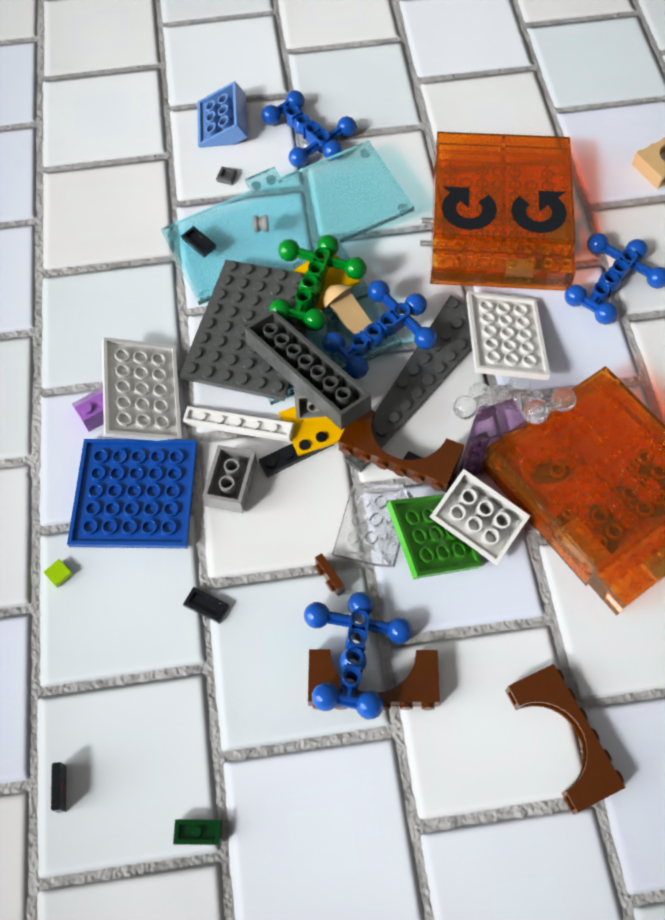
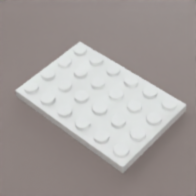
[466,291,550,380]
[102,337,182,441]

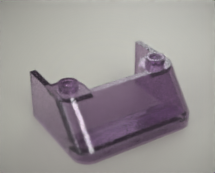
[460,398,528,476]

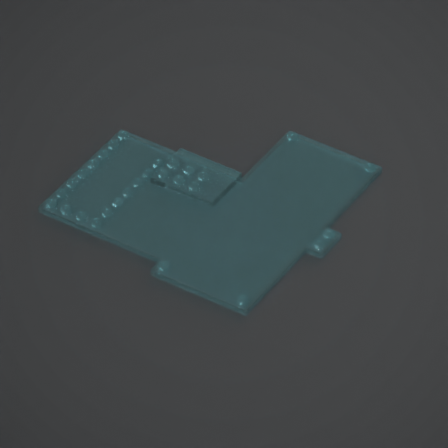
[161,140,414,405]

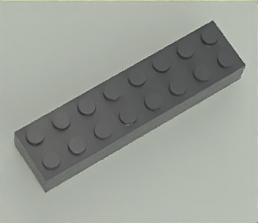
[244,310,371,430]

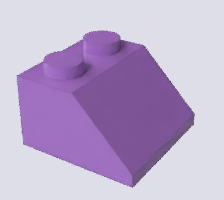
[71,387,104,432]

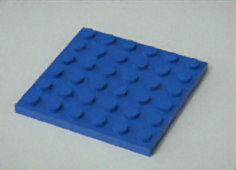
[67,439,198,549]

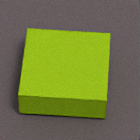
[43,559,73,588]

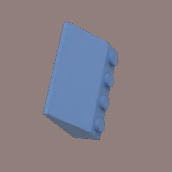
[197,81,248,148]

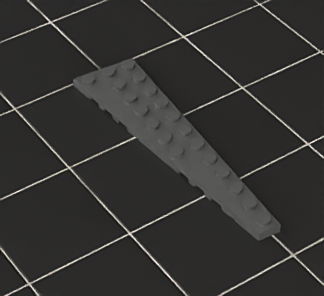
[345,295,472,472]

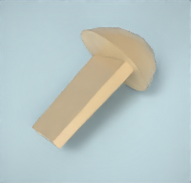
[323,284,372,335]

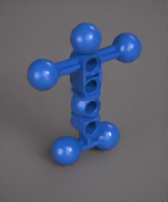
[261,90,357,168]
[564,233,665,325]
[322,280,438,379]
[304,592,413,720]

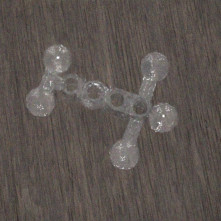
[453,377,577,425]

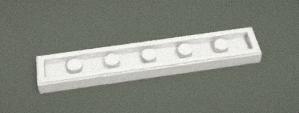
[182,406,295,442]

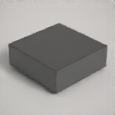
[216,166,237,185]

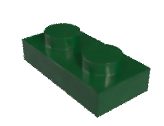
[173,819,222,845]

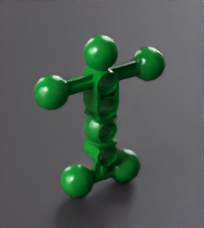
[269,235,367,331]

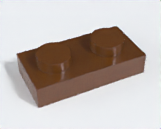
[314,553,345,596]

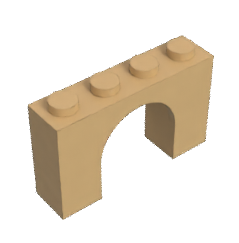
[632,137,665,189]

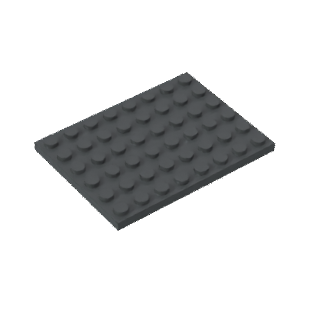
[179,259,325,401]

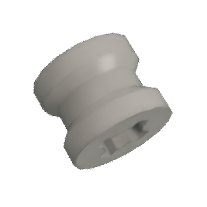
[253,215,269,233]

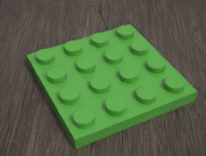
[386,494,482,579]

